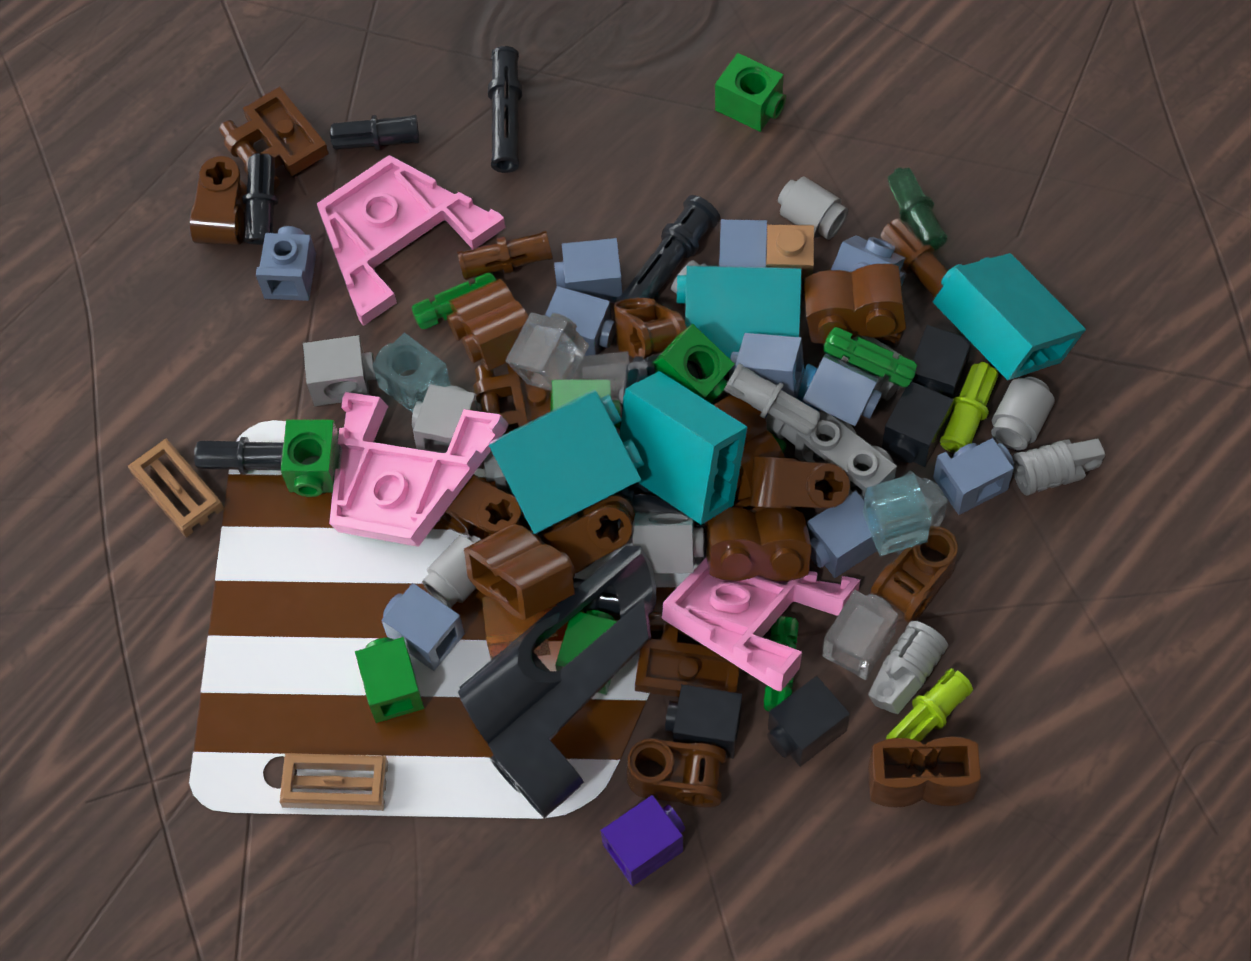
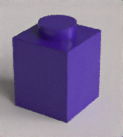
[601,795,685,887]

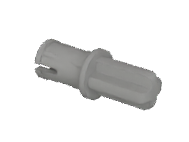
[723,363,820,435]

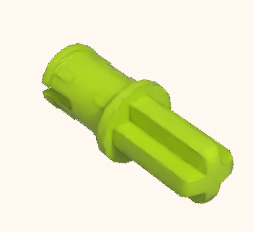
[940,362,998,454]
[886,668,973,742]

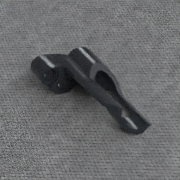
[458,545,656,818]

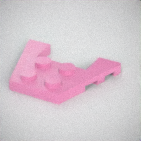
[317,155,505,326]
[329,392,509,547]
[662,557,860,692]

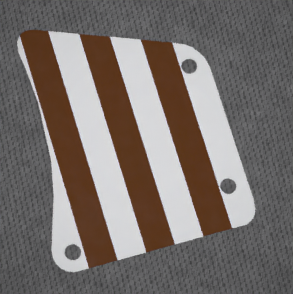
[189,420,706,819]

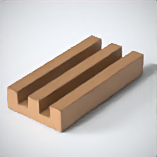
[128,438,224,537]
[279,753,388,811]

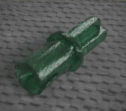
[887,167,947,251]

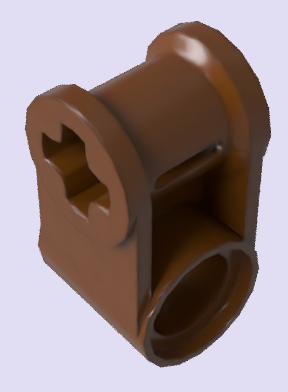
[190,156,247,245]
[614,298,686,359]
[750,457,850,509]
[439,474,528,540]
[538,494,636,574]
[870,526,958,623]
[627,739,727,808]

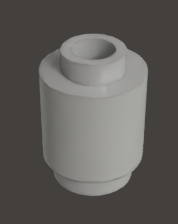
[778,176,848,240]
[991,377,1055,450]
[422,535,481,608]

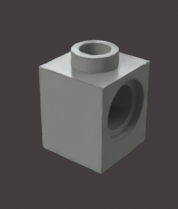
[303,335,376,406]
[632,512,704,574]

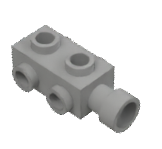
[766,410,897,511]

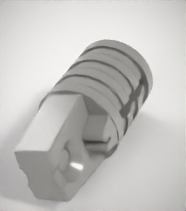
[1012,439,1105,496]
[868,621,948,714]

